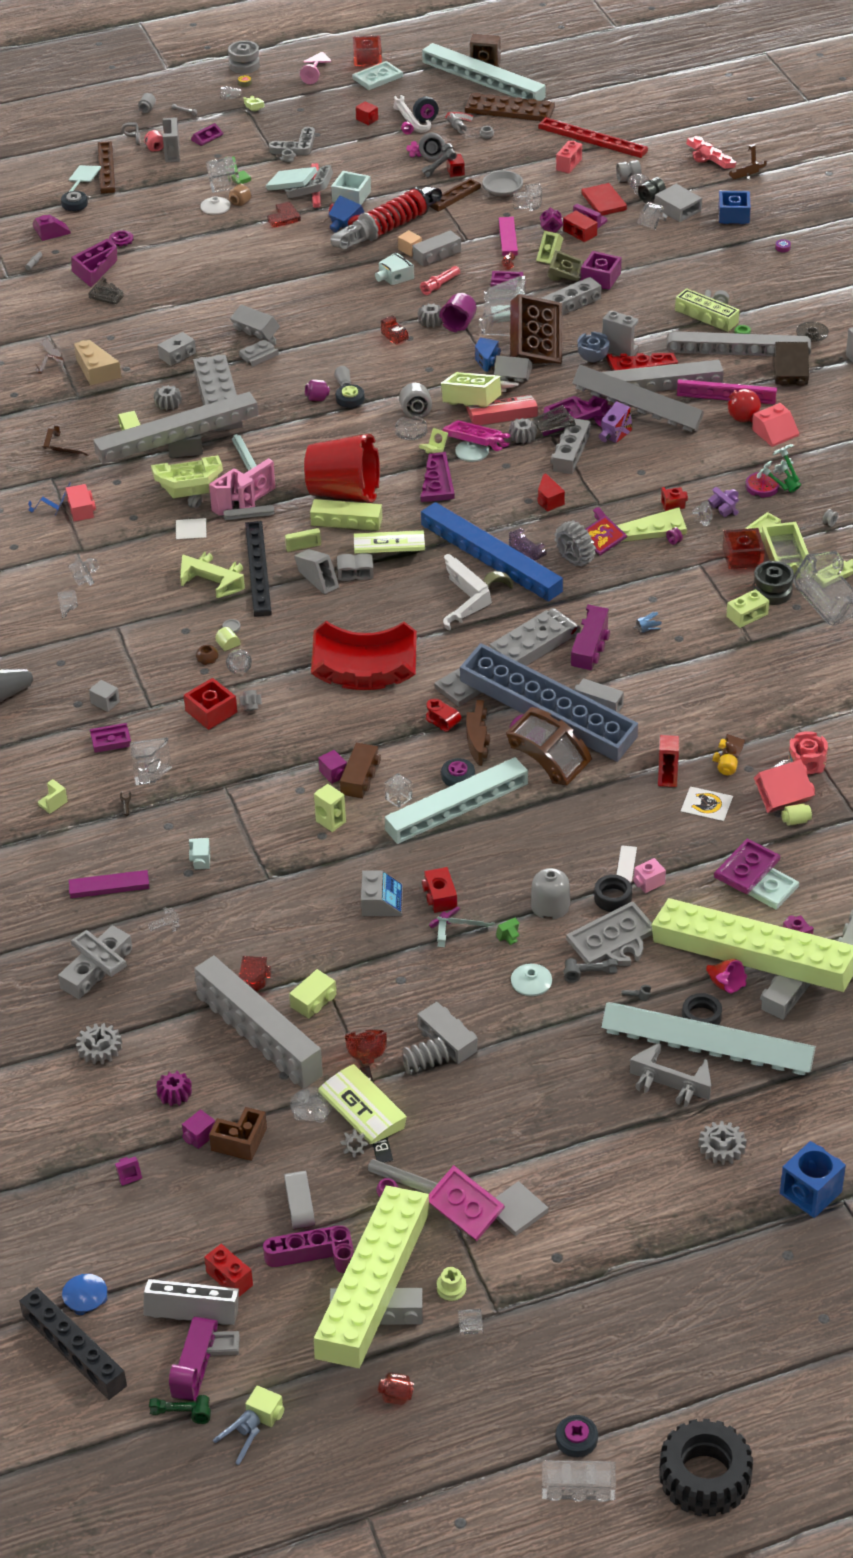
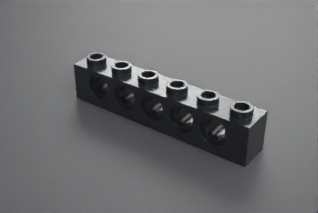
[19,1287,127,1400]

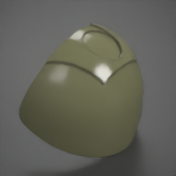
[483,571,513,589]

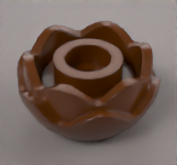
[196,645,218,665]

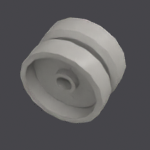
[228,41,260,74]

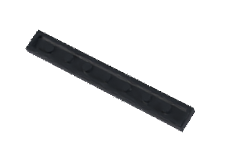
[245,521,272,617]

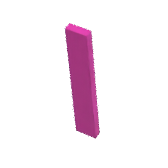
[677,379,777,404]

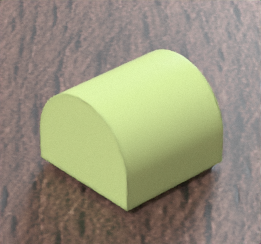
[216,627,241,651]

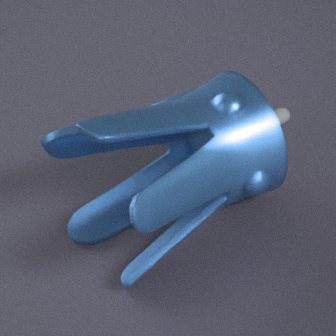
[634,612,662,633]

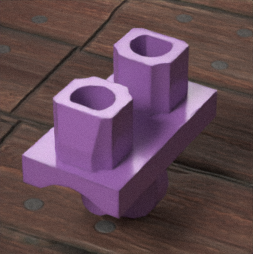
[708,487,739,518]

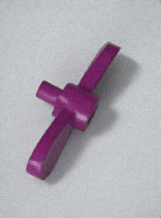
[429,907,460,929]

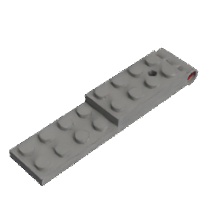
[434,608,581,707]

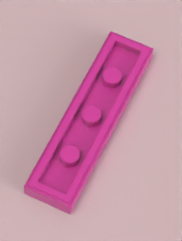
[499,217,518,256]

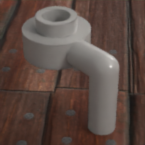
[704,290,729,305]

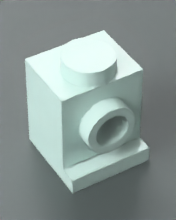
[189,838,210,869]

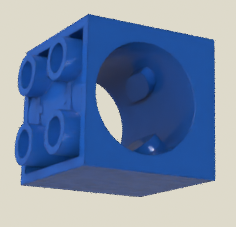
[780,1141,846,1218]

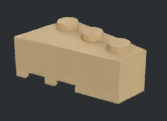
[74,340,121,386]

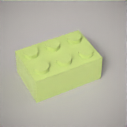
[441,372,501,407]

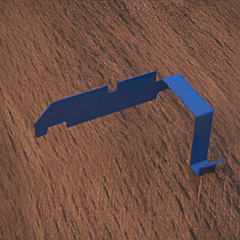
[28,482,71,516]

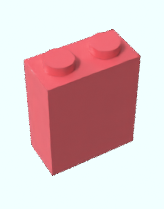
[754,760,815,813]

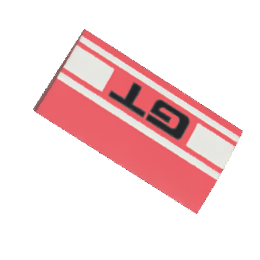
[466,395,538,425]

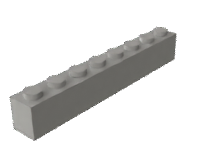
[600,360,724,397]
[572,364,704,432]

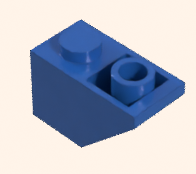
[475,337,501,372]

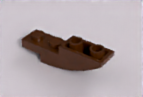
[466,700,490,766]

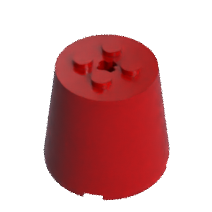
[304,434,380,503]

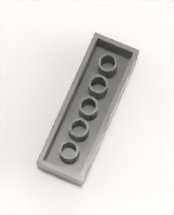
[193,355,243,432]

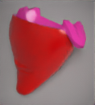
[706,959,747,993]

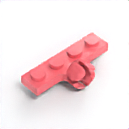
[686,136,736,168]

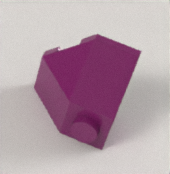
[32,214,71,241]

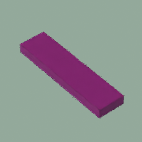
[68,870,150,898]

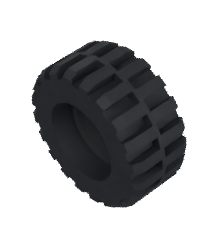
[659,1418,753,1517]

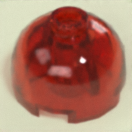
[345,1029,387,1064]

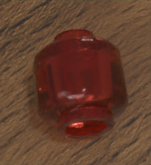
[378,1372,414,1405]

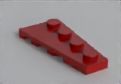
[606,353,678,371]

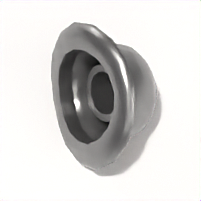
[419,132,445,162]

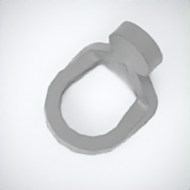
[122,122,141,144]

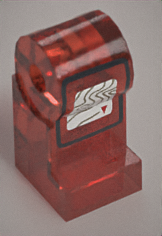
[381,315,409,344]

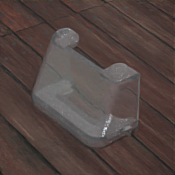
[479,276,526,336]
[793,551,853,626]

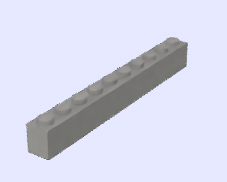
[93,392,258,464]

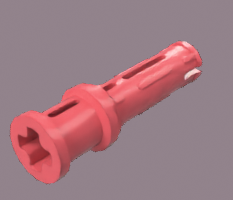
[420,266,460,295]

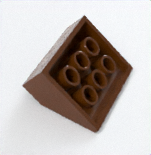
[510,294,562,364]

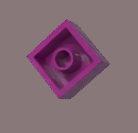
[581,251,622,290]

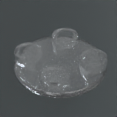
[291,1087,333,1122]

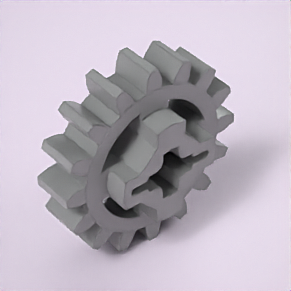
[76,1023,122,1064]
[698,1121,747,1165]

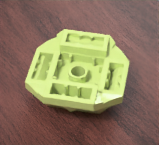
[151,455,223,498]

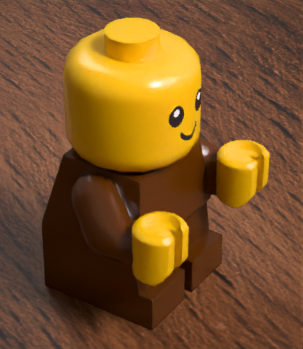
[712,734,745,776]

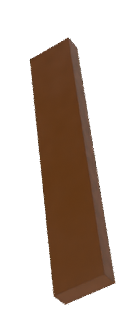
[98,141,116,194]

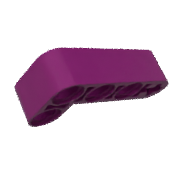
[263,1225,354,1273]
[169,1316,218,1401]

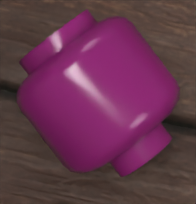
[304,380,330,402]

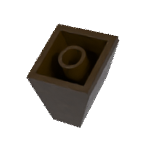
[773,342,809,386]

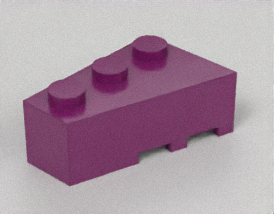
[71,238,117,287]

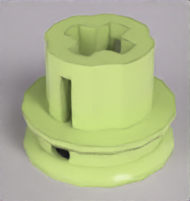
[437,1267,466,1301]

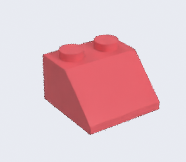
[752,403,799,447]

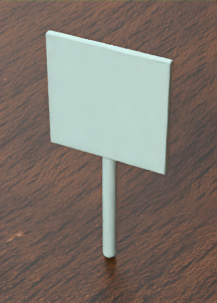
[69,165,101,192]

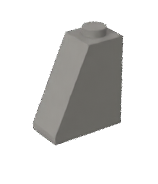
[294,549,339,594]

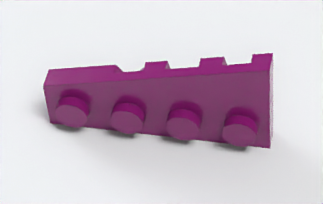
[421,452,455,502]

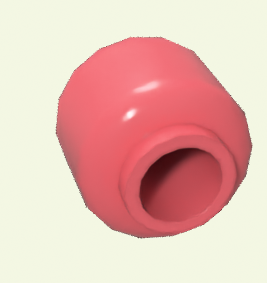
[144,130,164,151]

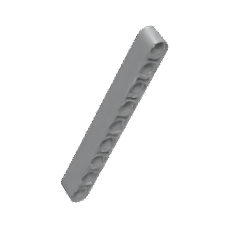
[667,331,811,356]

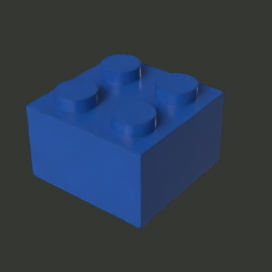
[718,191,751,224]

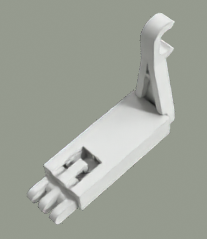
[443,554,492,630]

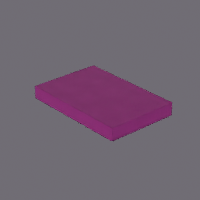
[714,838,780,895]

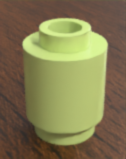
[781,804,812,826]

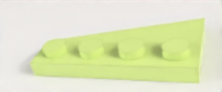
[617,508,687,542]

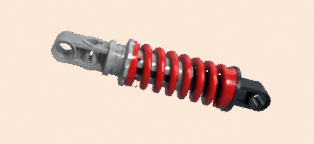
[330,186,442,249]

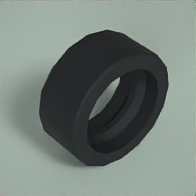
[594,874,632,912]
[682,993,722,1025]

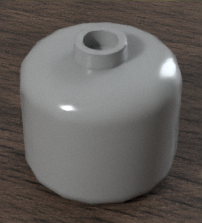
[399,383,432,419]

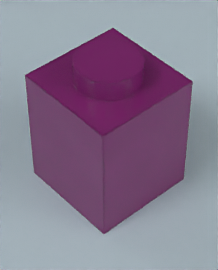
[318,750,347,784]
[182,1109,215,1149]

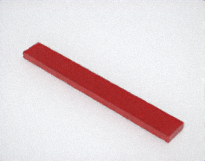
[538,117,648,158]

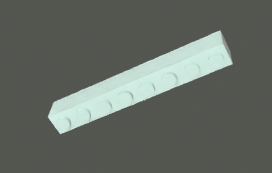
[385,757,528,844]

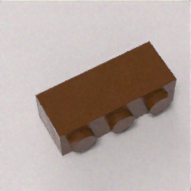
[340,742,381,799]

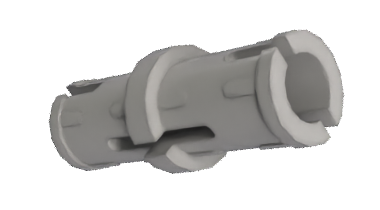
[447,113,467,134]

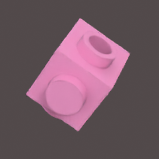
[633,858,666,893]

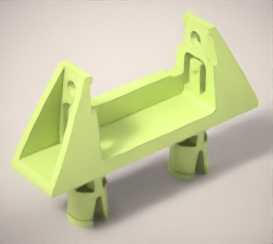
[180,552,245,598]

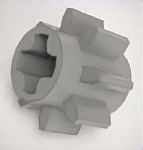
[239,690,262,711]
[340,1129,368,1157]

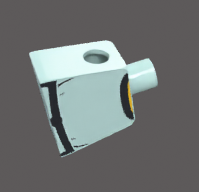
[375,252,414,285]

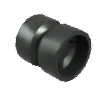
[637,177,666,203]

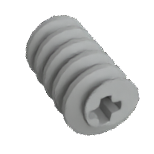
[402,1037,449,1074]

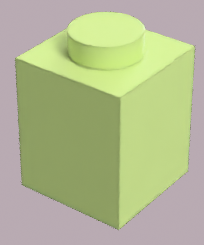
[245,1386,284,1427]

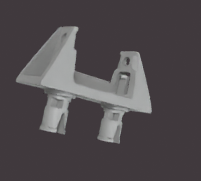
[630,1043,711,1107]

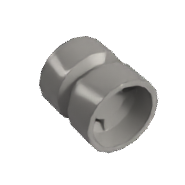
[616,160,641,182]

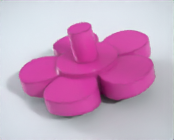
[406,141,421,158]

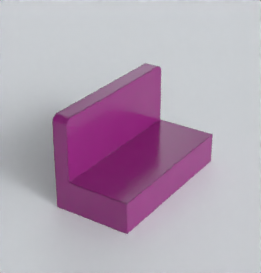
[573,204,607,229]

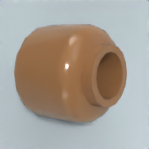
[229,184,251,206]

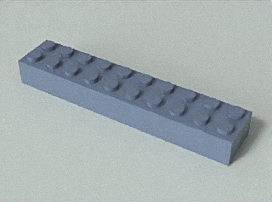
[460,643,638,762]

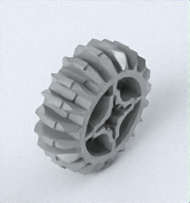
[554,520,596,567]

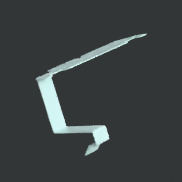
[437,917,495,947]

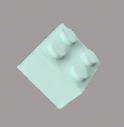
[331,171,371,205]

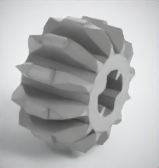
[418,303,443,328]
[154,385,182,411]
[509,418,537,444]

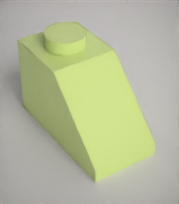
[536,231,563,264]

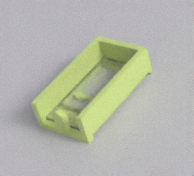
[761,522,812,577]

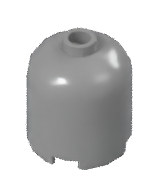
[531,868,570,919]

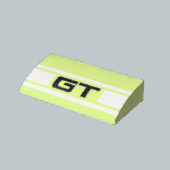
[354,530,425,553]
[318,1064,407,1144]

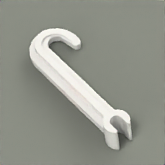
[393,95,431,133]

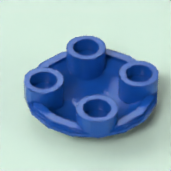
[62,1274,107,1315]

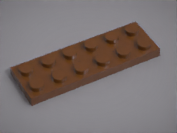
[465,93,555,121]

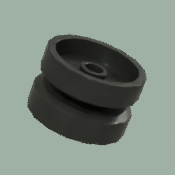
[753,561,794,605]

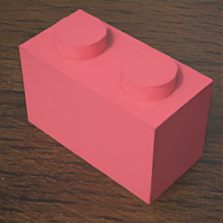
[66,484,96,521]

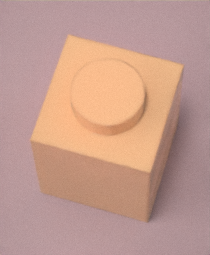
[398,230,422,257]

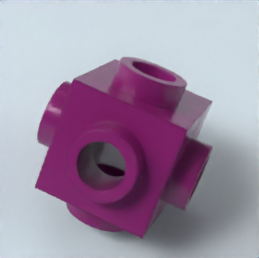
[540,207,563,233]

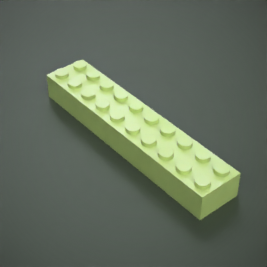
[651,898,853,992]
[314,1186,429,1369]

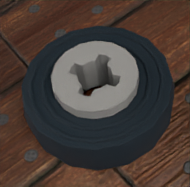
[61,191,88,211]

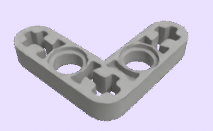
[269,127,315,155]
[285,165,333,198]

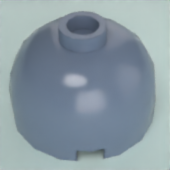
[577,332,610,363]

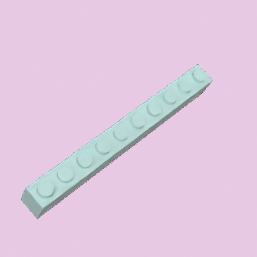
[422,43,546,101]
[601,1002,816,1075]

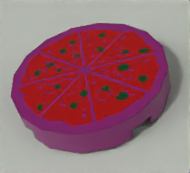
[745,472,780,498]

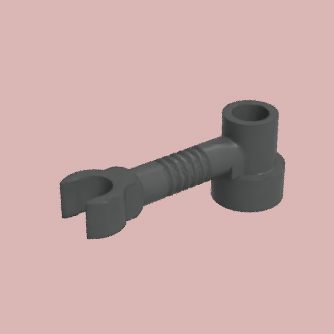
[422,143,457,178]
[564,958,617,983]

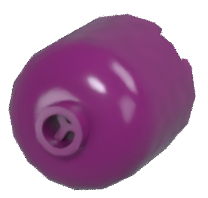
[439,293,477,332]

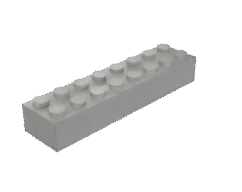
[195,955,323,1089]

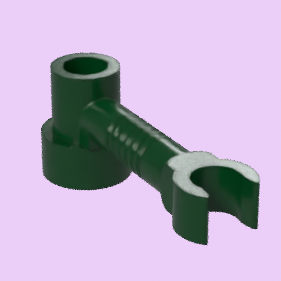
[149,1395,211,1424]

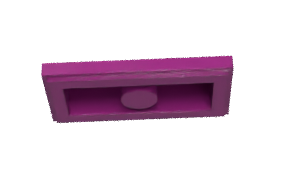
[191,123,224,146]

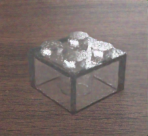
[206,156,241,193]

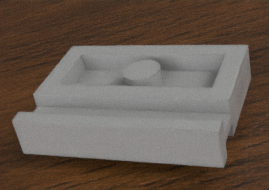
[239,339,279,367]

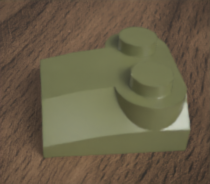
[547,250,584,281]

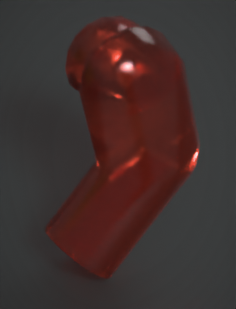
[501,252,515,270]

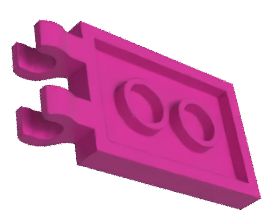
[442,420,510,451]

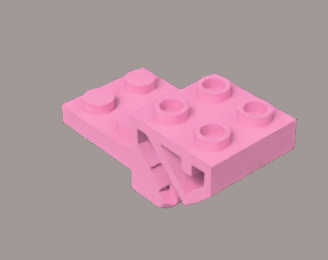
[209,459,275,515]

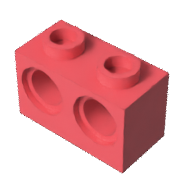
[556,141,582,174]

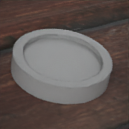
[222,619,241,633]

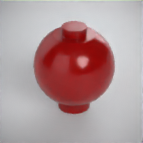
[728,389,761,423]

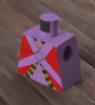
[599,401,632,443]

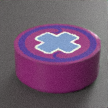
[775,239,791,253]

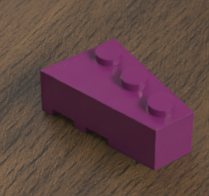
[571,604,610,670]

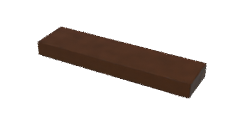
[429,178,481,212]

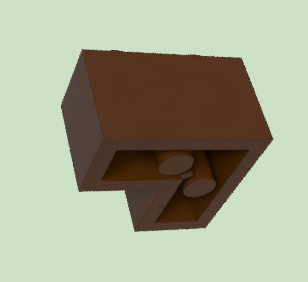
[209,1107,267,1161]

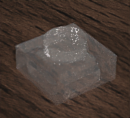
[458,1309,483,1335]

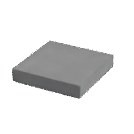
[496,1181,548,1237]

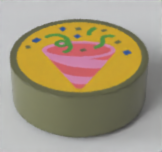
[238,75,252,87]

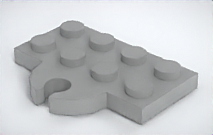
[566,901,653,966]

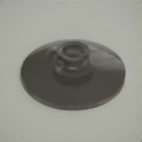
[796,322,829,342]

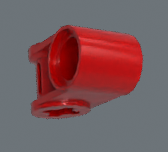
[426,699,461,732]

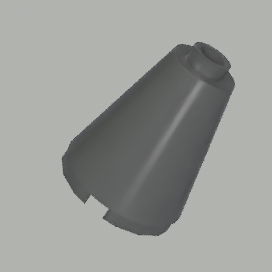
[0,669,33,702]

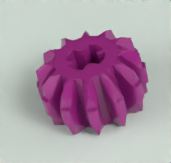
[156,1070,192,1107]

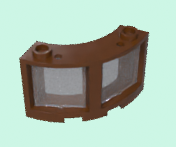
[506,707,592,786]

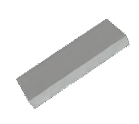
[71,930,127,977]

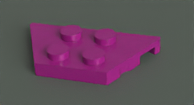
[542,396,602,436]

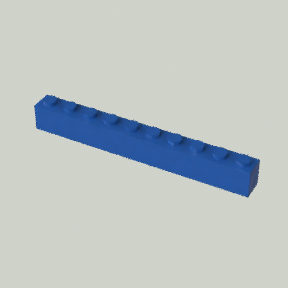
[421,502,563,602]

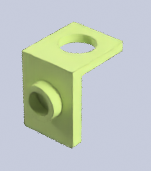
[419,428,448,453]

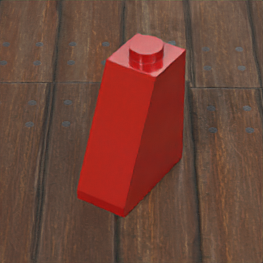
[658,735,679,787]

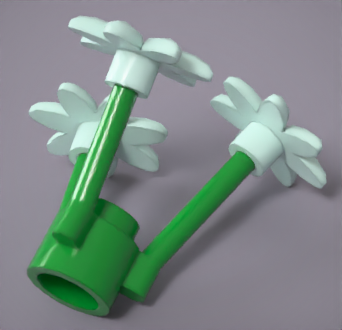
[757,444,801,493]

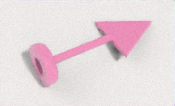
[300,52,331,84]

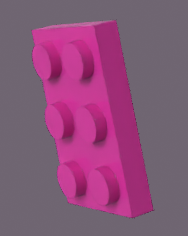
[429,1165,505,1242]

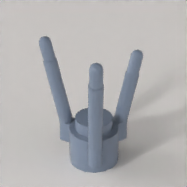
[213,1409,260,1465]

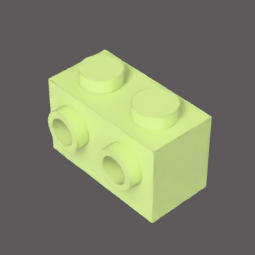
[726,589,769,628]

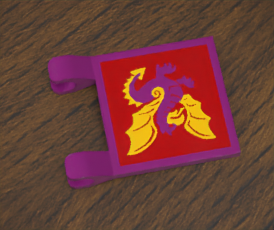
[585,507,627,556]

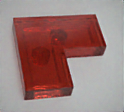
[267,201,301,228]

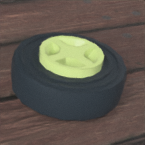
[335,384,365,408]

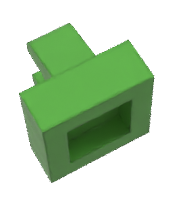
[496,917,520,945]

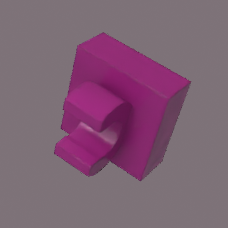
[115,1156,142,1186]

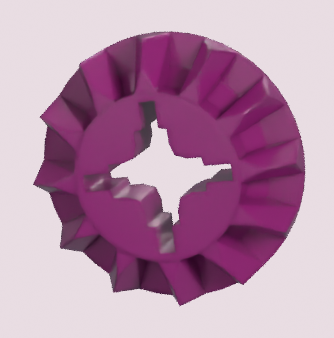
[109,230,134,247]

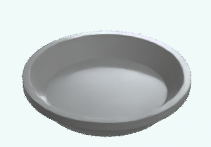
[482,170,523,197]

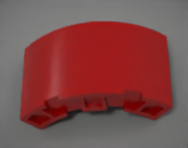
[311,621,417,690]

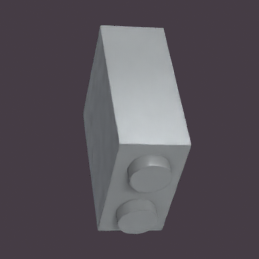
[654,184,702,222]

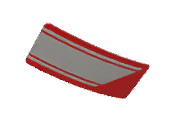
[445,112,474,122]

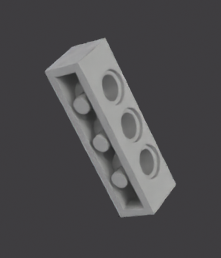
[542,277,601,315]
[550,418,590,474]
[58,925,132,999]

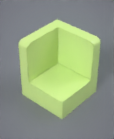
[38,779,68,813]

